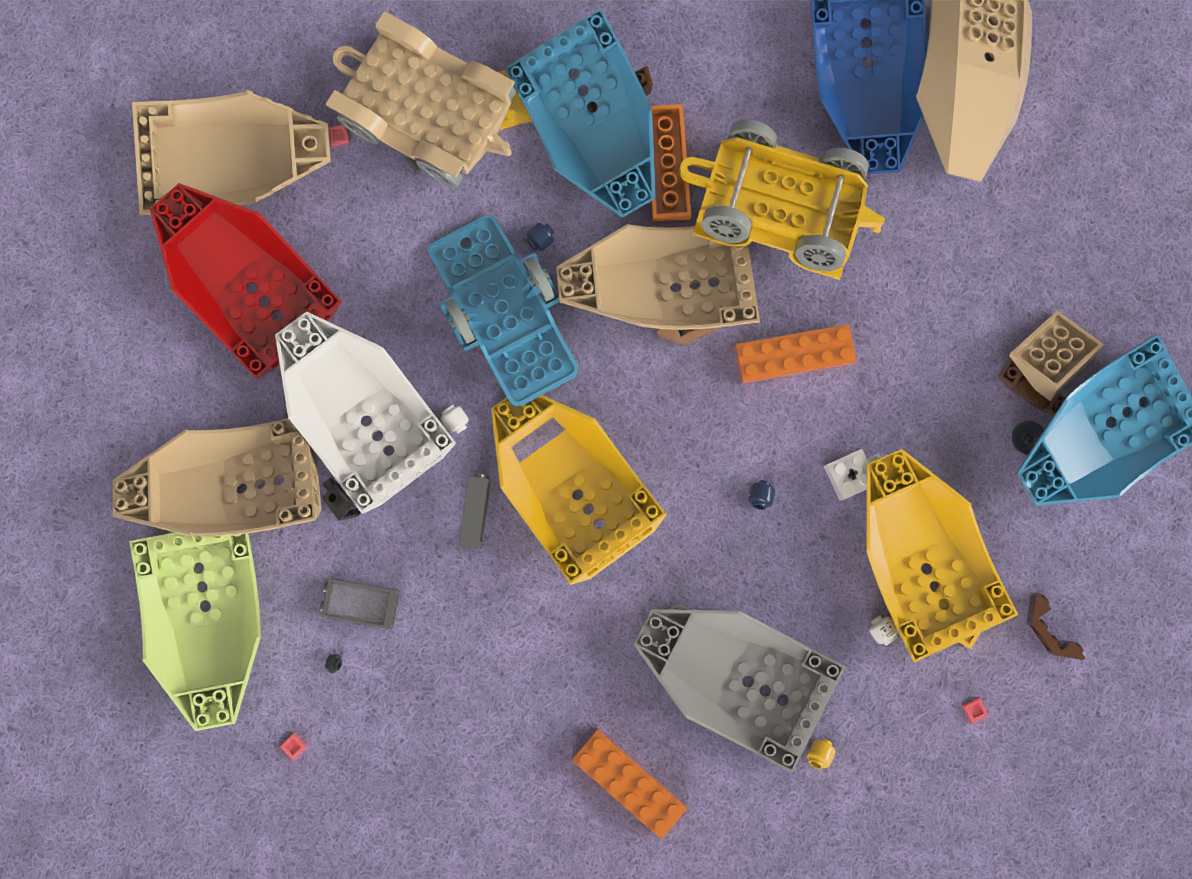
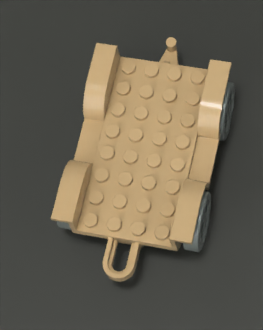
[326,11,516,189]

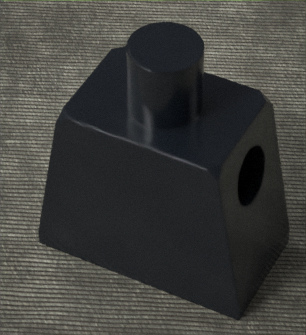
[323,478,361,521]

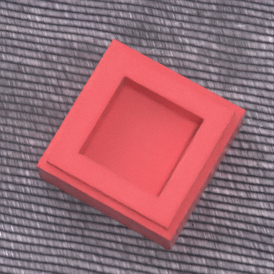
[328,125,350,147]
[962,697,989,724]
[280,732,308,761]

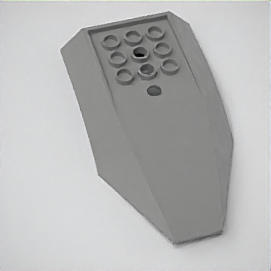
[633,609,846,773]

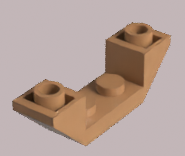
[656,327,718,346]

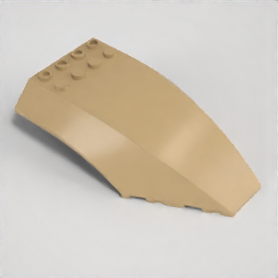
[132,90,331,215]

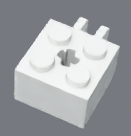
[824,449,880,501]

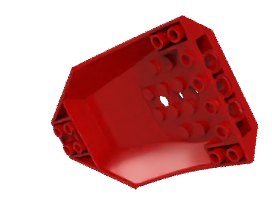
[150,183,342,379]

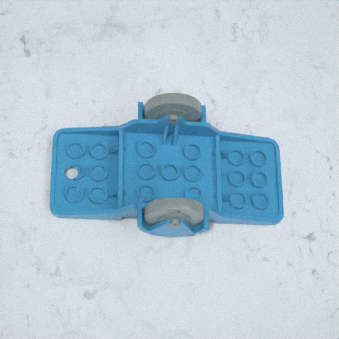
[428,215,578,407]

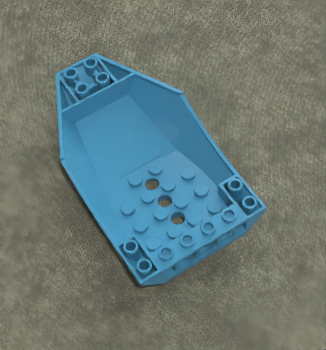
[505,8,656,218]
[1016,334,1192,506]

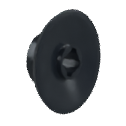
[1012,421,1044,455]

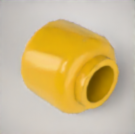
[806,739,836,770]

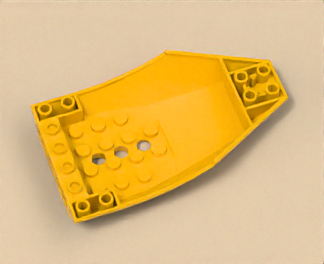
[491,395,667,585]
[866,449,1018,663]

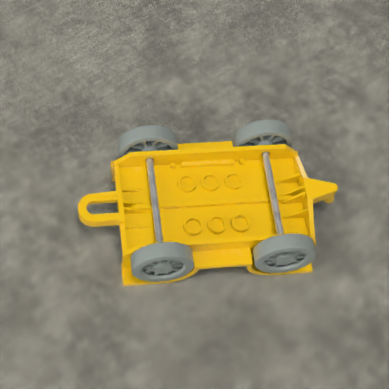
[679,119,885,280]

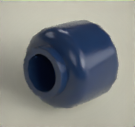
[526,223,554,251]
[748,480,775,510]

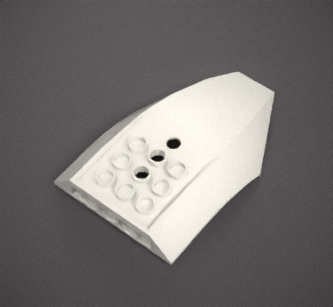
[275,312,456,514]

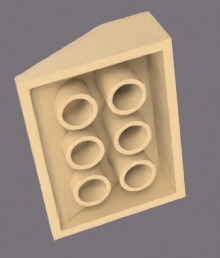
[1009,311,1104,401]

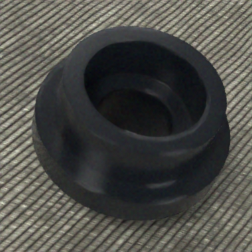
[325,654,342,673]

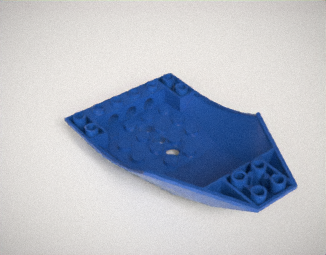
[811,0,928,174]

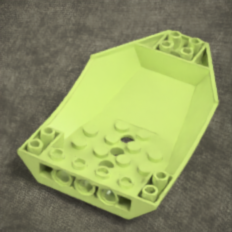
[129,532,261,731]

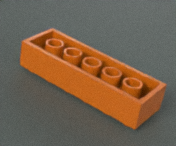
[651,104,691,224]
[734,324,857,384]
[572,727,687,839]

